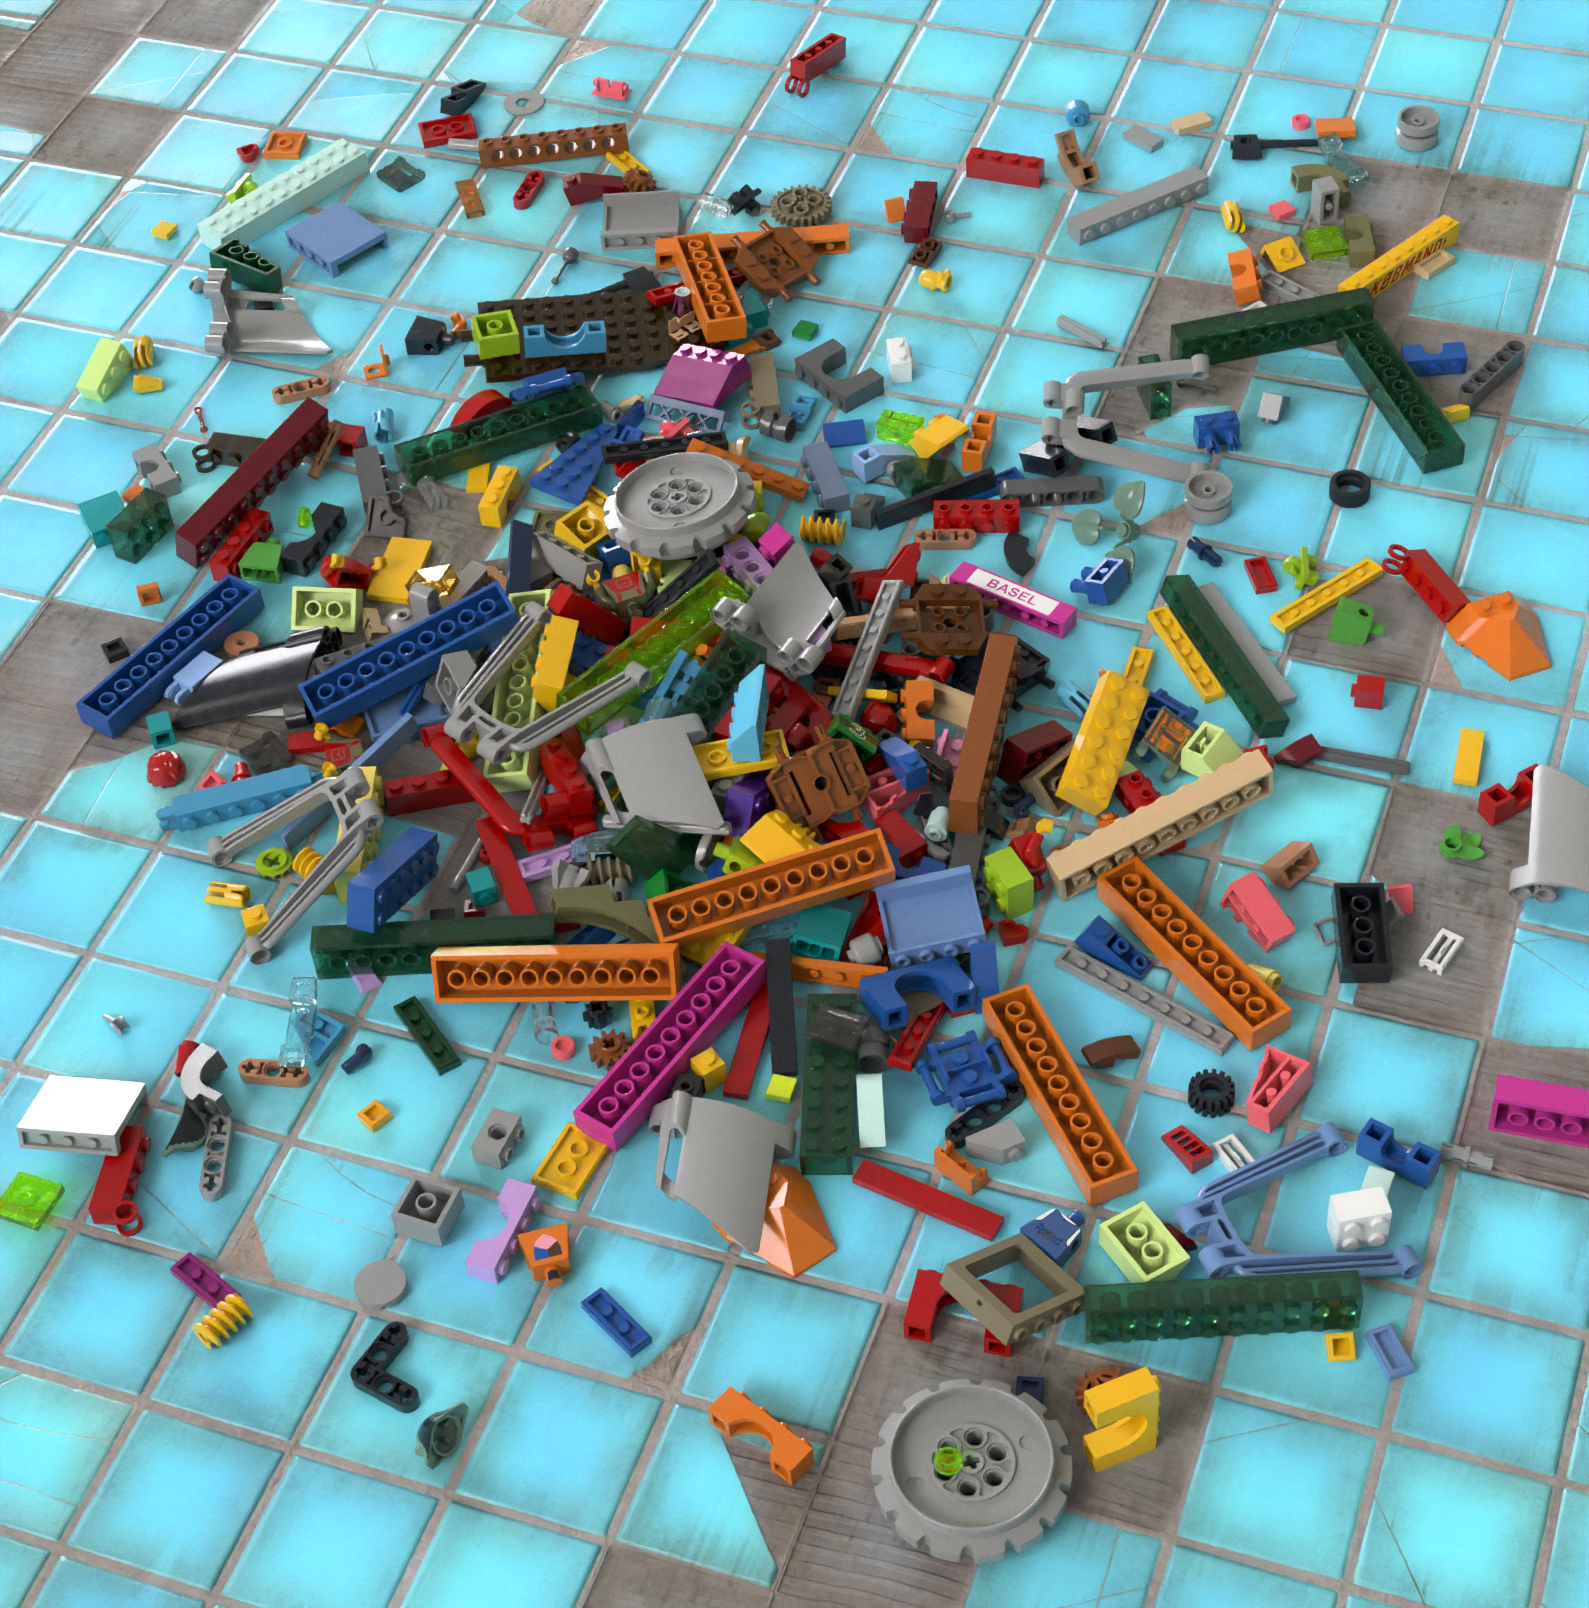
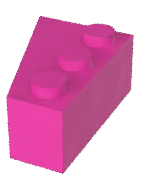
[758,522,796,567]

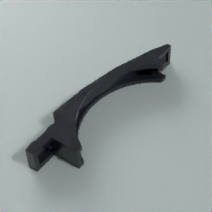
[828,577,904,712]

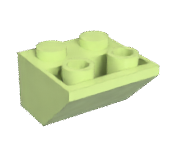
[1180,721,1244,777]

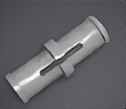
[1440,1142,1495,1172]

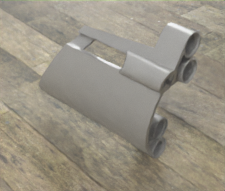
[203,268,333,354]
[578,713,724,830]
[1509,764,1589,903]
[648,1091,797,1255]

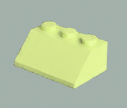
[291,586,363,633]
[1099,1201,1190,1300]

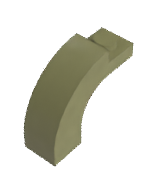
[1290,164,1351,209]

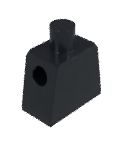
[405,316,455,355]

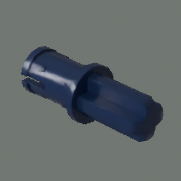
[1187,536,1223,568]

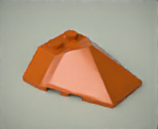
[1445,591,1551,681]
[711,1165,837,1279]

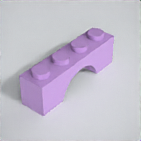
[465,1178,541,1284]

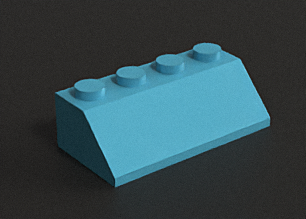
[727,664,769,762]

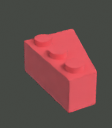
[861,768,930,827]
[1219,871,1296,953]
[1246,1044,1313,1134]

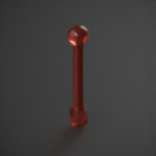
[194,406,208,434]

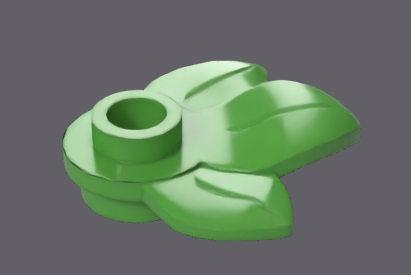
[1439,825,1485,861]

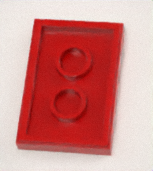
[418,113,478,149]

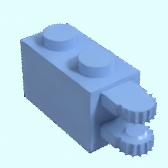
[164,651,223,705]

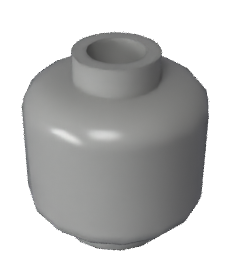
[846,933,884,965]

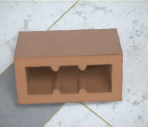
[1260,841,1320,889]

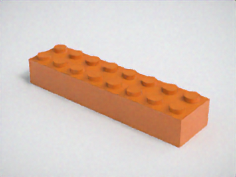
[672,231,747,343]

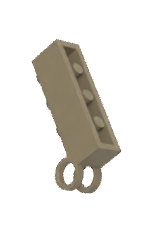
[740,353,781,430]

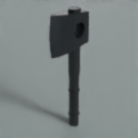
[1230,134,1326,160]
[588,266,662,294]

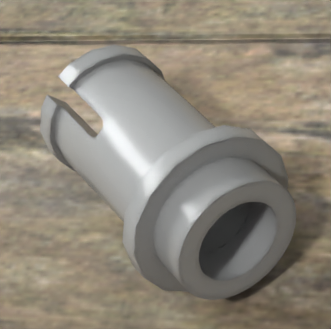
[598,400,623,422]

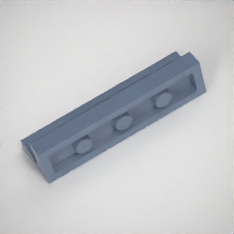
[644,394,731,433]

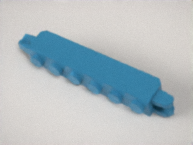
[156,764,324,832]

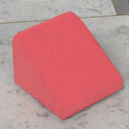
[198,770,229,790]
[1386,884,1414,914]

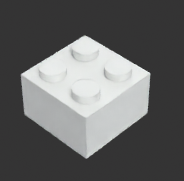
[1326,1186,1392,1252]

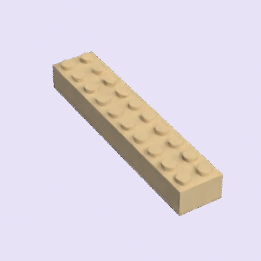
[1046,749,1274,902]

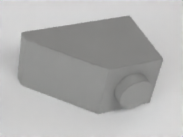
[965,1118,1026,1165]

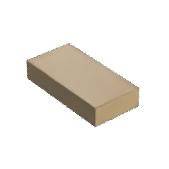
[1170,111,1213,136]
[1413,248,1456,280]

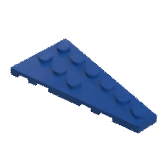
[530,422,619,506]

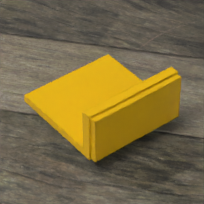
[1260,236,1306,274]

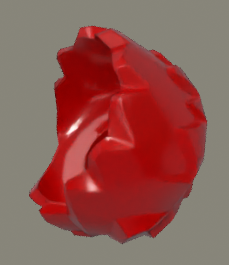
[860,700,899,735]
[146,750,186,789]

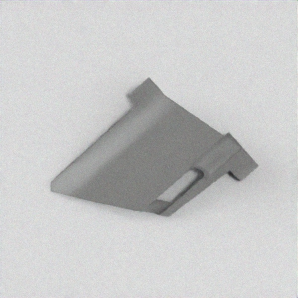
[710,543,846,682]

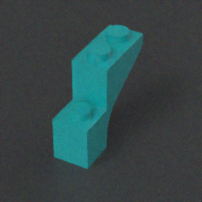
[725,287,770,349]

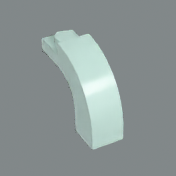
[856,1073,886,1148]

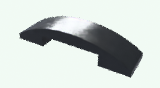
[913,793,1010,841]

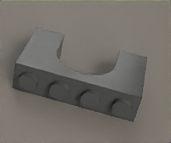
[795,338,884,414]

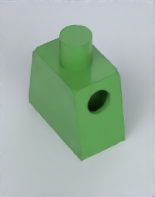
[238,538,284,584]
[1328,596,1385,645]

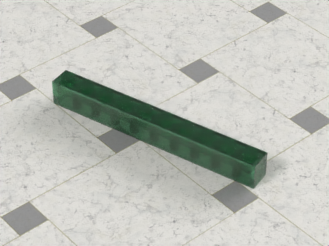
[1160,574,1290,739]

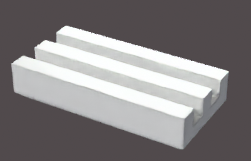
[1419,928,1465,976]
[1211,1133,1255,1172]

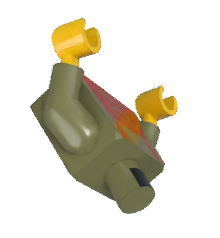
[586,556,655,618]
[314,722,367,778]

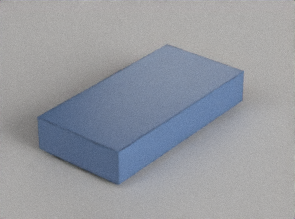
[1365,1323,1415,1382]

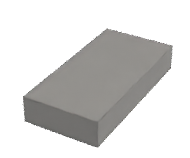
[1123,124,1164,153]

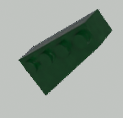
[209,237,283,294]

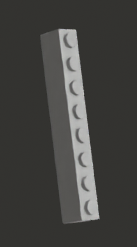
[1067,165,1209,245]

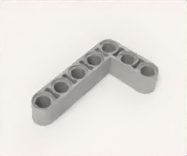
[409,561,490,624]

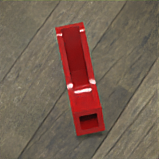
[855,542,921,604]

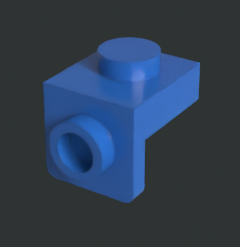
[611,425,646,444]

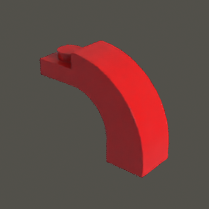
[449,389,518,440]

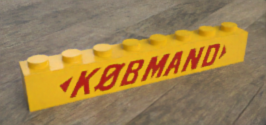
[1337,214,1460,312]

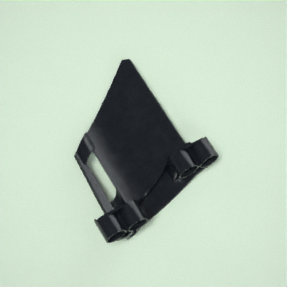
[172,625,343,730]

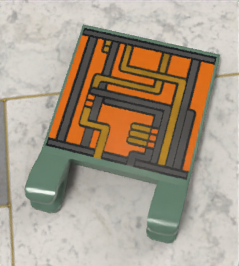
[1131,706,1196,782]

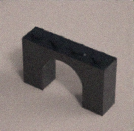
[1019,416,1118,478]

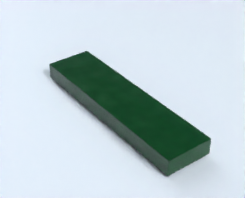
[393,996,462,1076]

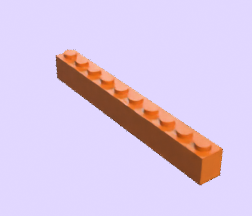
[655,223,850,269]

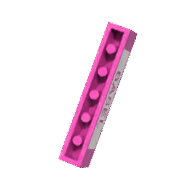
[950,561,1077,639]

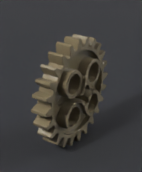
[770,184,832,228]

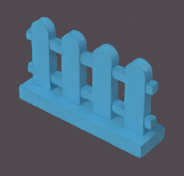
[639,649,725,724]

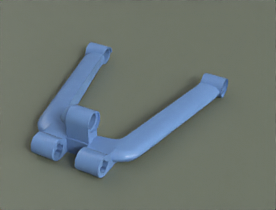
[1174,1122,1424,1284]

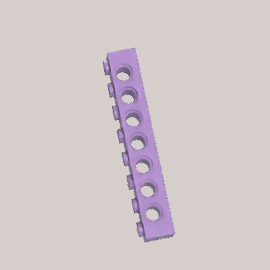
[722,536,832,653]

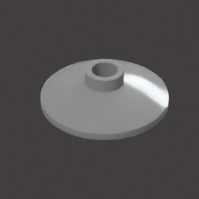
[383,607,414,635]

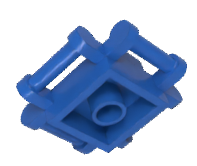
[509,367,585,403]
[1129,688,1199,763]
[914,1030,1018,1113]

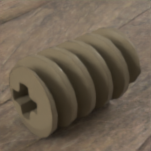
[587,855,637,886]

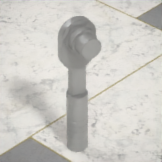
[912,825,949,863]

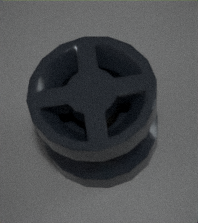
[555,430,581,453]

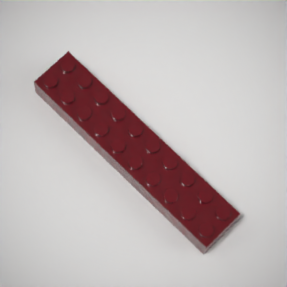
[175,397,329,569]

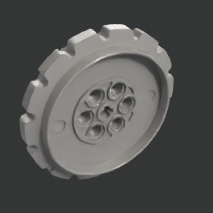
[604,452,756,560]
[871,1378,1072,1564]

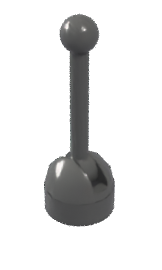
[551,247,579,285]

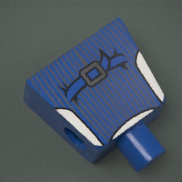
[1020,1209,1085,1268]

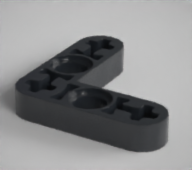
[350,1321,420,1413]

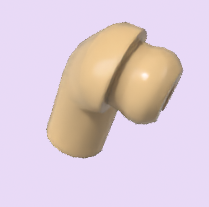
[617,394,647,413]

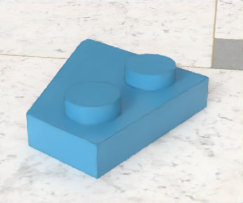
[292,1005,347,1067]

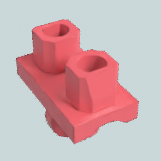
[659,417,696,438]

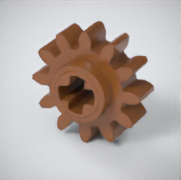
[623,168,657,192]
[588,1029,632,1071]

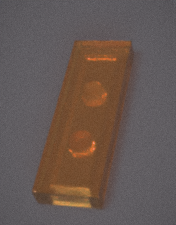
[455,178,485,219]

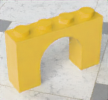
[1083,1366,1162,1473]

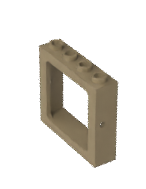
[940,1232,1088,1346]

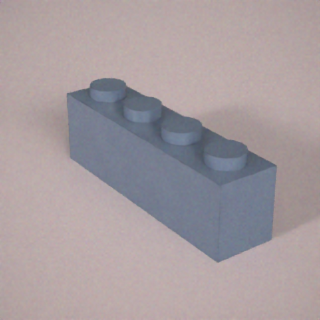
[800,441,850,513]

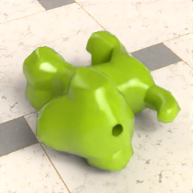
[726,491,770,542]

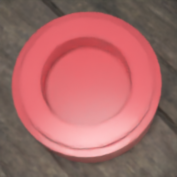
[1291,114,1311,131]
[551,1036,576,1061]

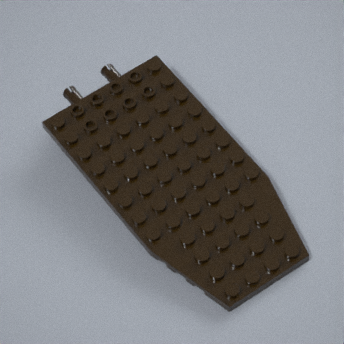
[460,290,725,383]

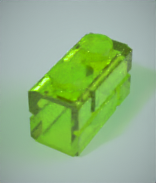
[876,409,924,446]

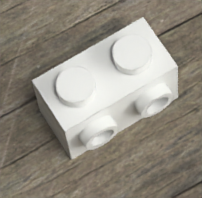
[886,337,915,384]

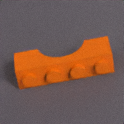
[708,1386,814,1486]

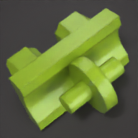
[226,173,259,204]
[1282,546,1319,590]

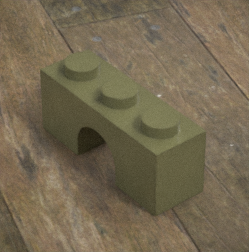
[1343,215,1378,268]

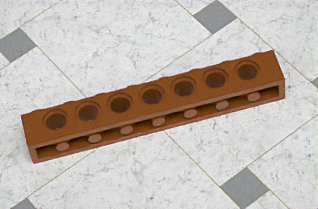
[478,123,629,169]

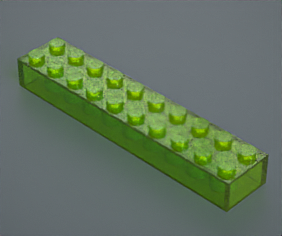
[556,568,750,737]

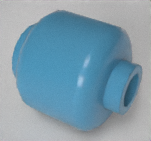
[1065,99,1090,127]

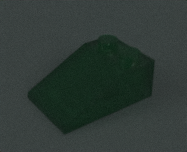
[893,457,963,498]
[605,815,695,881]

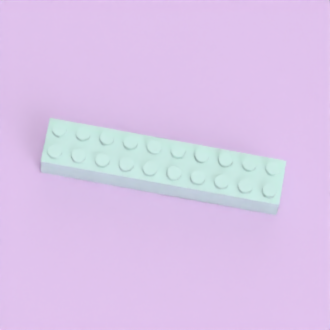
[197,138,370,250]

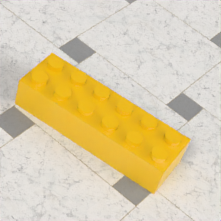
[1055,669,1150,816]

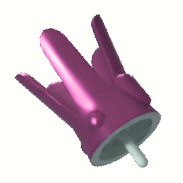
[672,286,692,317]

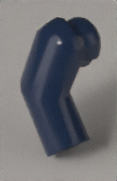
[1013,793,1036,819]
[341,1044,372,1075]

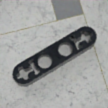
[945,1081,1025,1149]

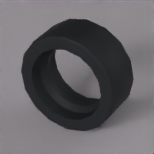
[1329,469,1371,508]

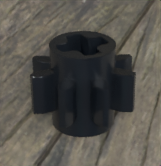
[582,1001,614,1030]

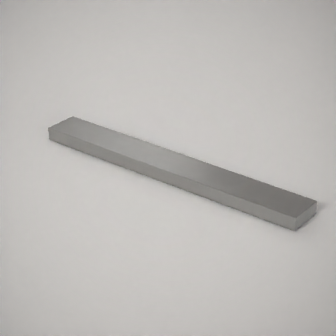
[831,580,905,720]
[1193,582,1297,708]
[1055,945,1236,1057]

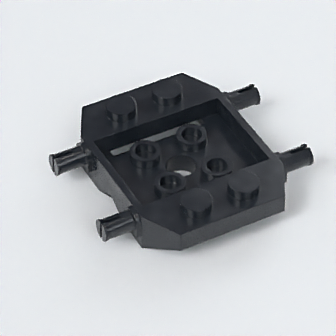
[948,633,1056,713]

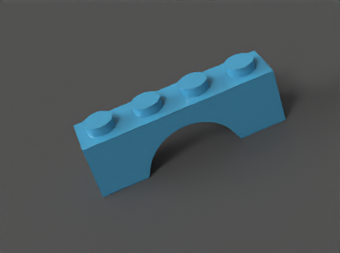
[523,320,606,358]

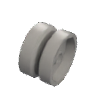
[1395,105,1440,152]
[1184,470,1233,525]

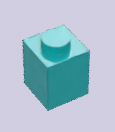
[145,711,177,750]
[465,866,499,908]

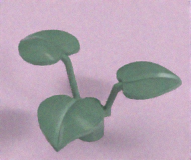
[1072,480,1145,584]

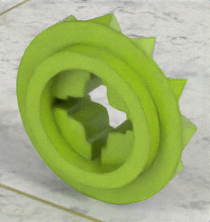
[255,848,293,879]

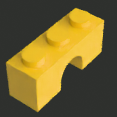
[478,465,521,528]

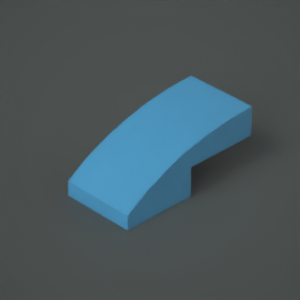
[787,395,817,430]

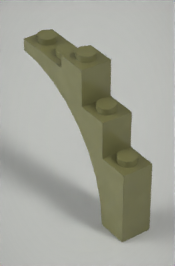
[549,884,687,983]

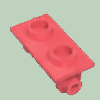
[591,77,632,101]

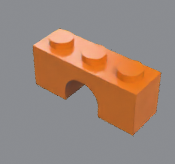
[1227,247,1263,305]
[961,411,997,473]
[900,680,935,751]

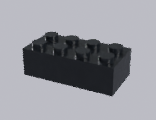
[1331,883,1393,983]

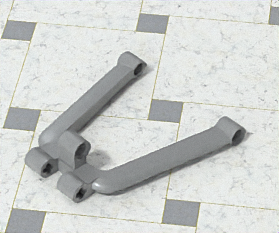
[1041,354,1210,484]
[444,601,652,766]
[206,767,384,965]

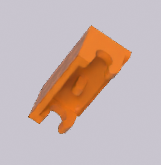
[934,1140,990,1196]

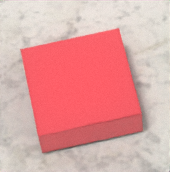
[1268,200,1296,221]

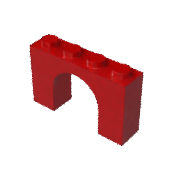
[830,809,928,901]
[903,1269,1024,1357]

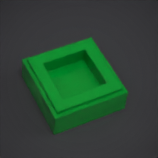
[792,320,819,341]

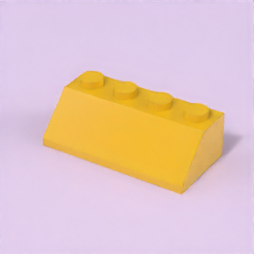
[530,615,579,713]
[740,809,821,863]

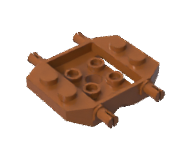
[731,219,821,302]
[765,724,872,842]

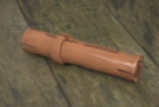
[307,419,345,480]

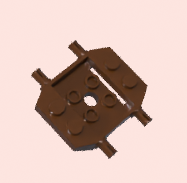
[899,584,1001,656]

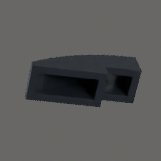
[440,79,486,116]

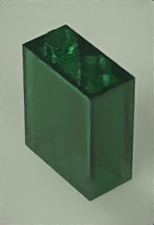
[1137,354,1172,420]

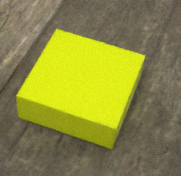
[766,1074,798,1104]

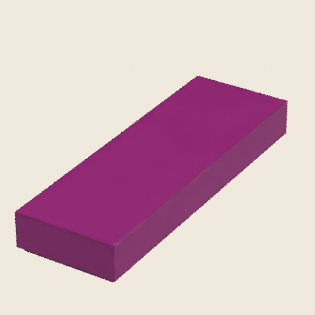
[170,1252,241,1309]

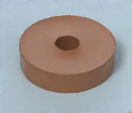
[224,630,260,658]

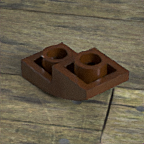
[908,237,943,268]
[1081,1035,1141,1068]

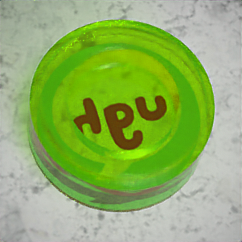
[298,507,311,529]
[934,1447,963,1476]

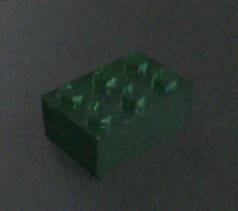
[106,487,174,564]

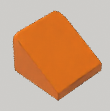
[884,196,906,223]

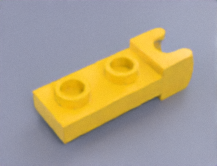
[629,1000,656,1044]

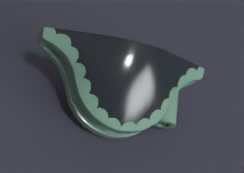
[162,1097,208,1158]
[415,1402,469,1470]

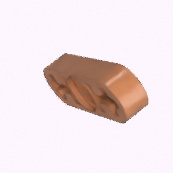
[272,376,331,405]
[914,529,977,550]
[238,1058,310,1088]

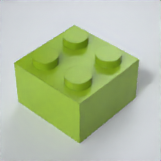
[471,310,520,360]
[983,846,1034,919]

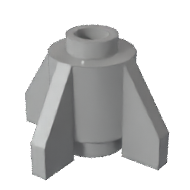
[551,859,592,889]

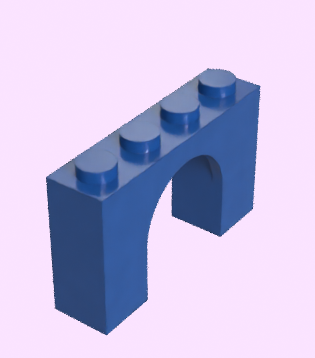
[860,956,976,1031]

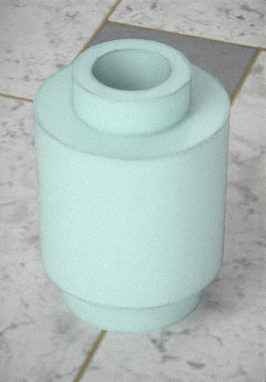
[924,806,949,842]

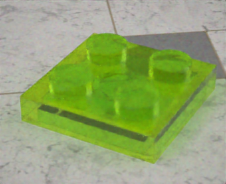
[1300,225,1348,261]
[0,1171,65,1231]

